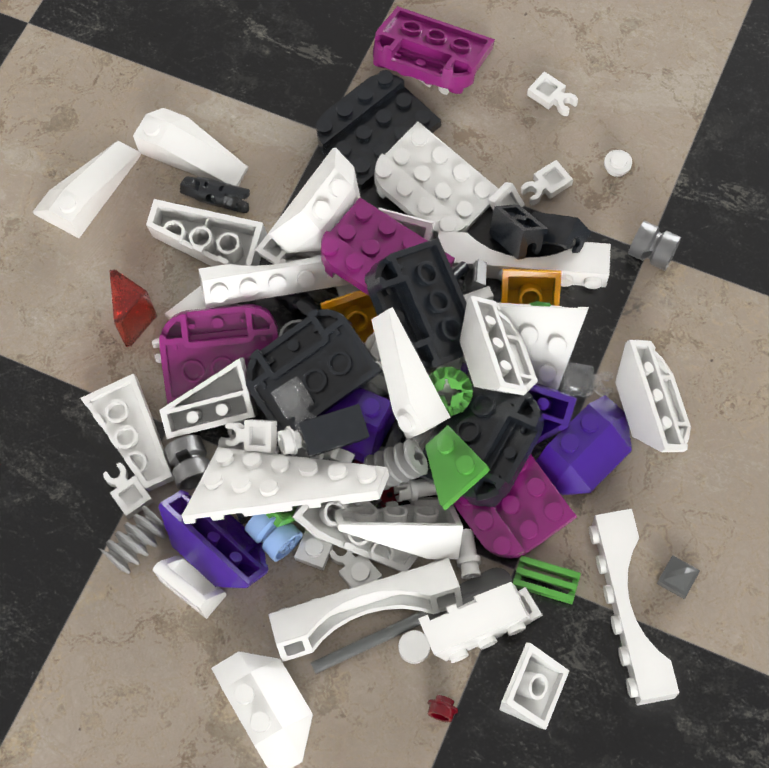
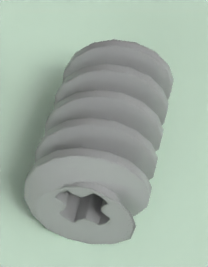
[363,439,428,490]
[99,505,167,574]

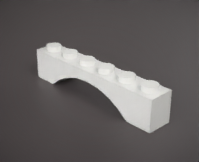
[438,231,611,289]
[198,255,350,308]
[589,509,679,706]
[268,558,463,662]

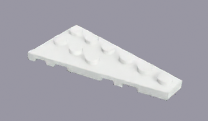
[466,301,589,390]
[182,447,389,524]

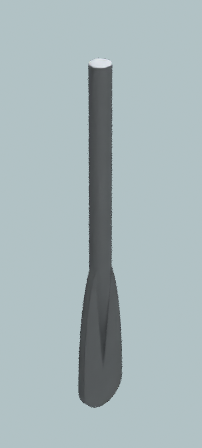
[311,567,512,674]

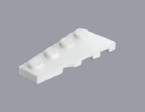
[80,374,174,492]

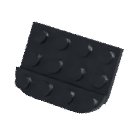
[316,70,441,191]
[364,238,467,372]
[245,309,383,433]
[420,371,544,507]

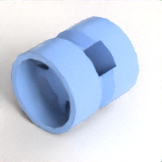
[245,514,303,562]

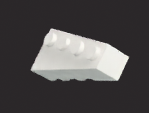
[146,199,267,266]

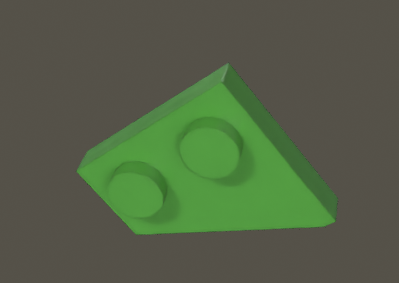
[425,425,490,511]

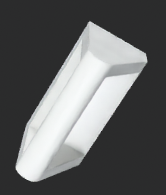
[153,555,227,619]

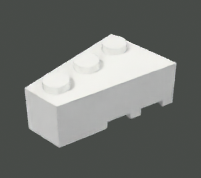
[159,358,258,439]
[418,582,531,663]

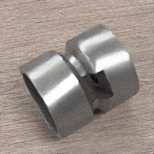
[628,220,681,271]
[164,435,210,490]

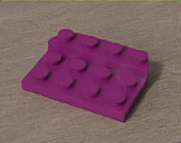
[373,6,495,94]
[320,198,455,295]
[159,304,279,404]
[453,454,577,558]

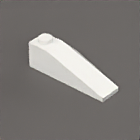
[133,108,248,186]
[33,141,141,238]
[371,307,450,439]
[334,497,463,561]
[292,500,418,572]

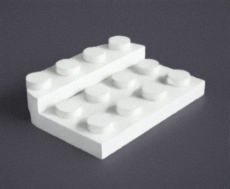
[374,122,498,239]

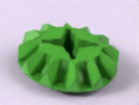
[429,367,473,416]

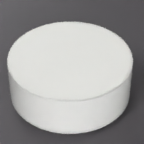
[398,630,430,664]

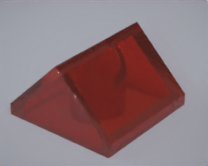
[109,270,157,347]

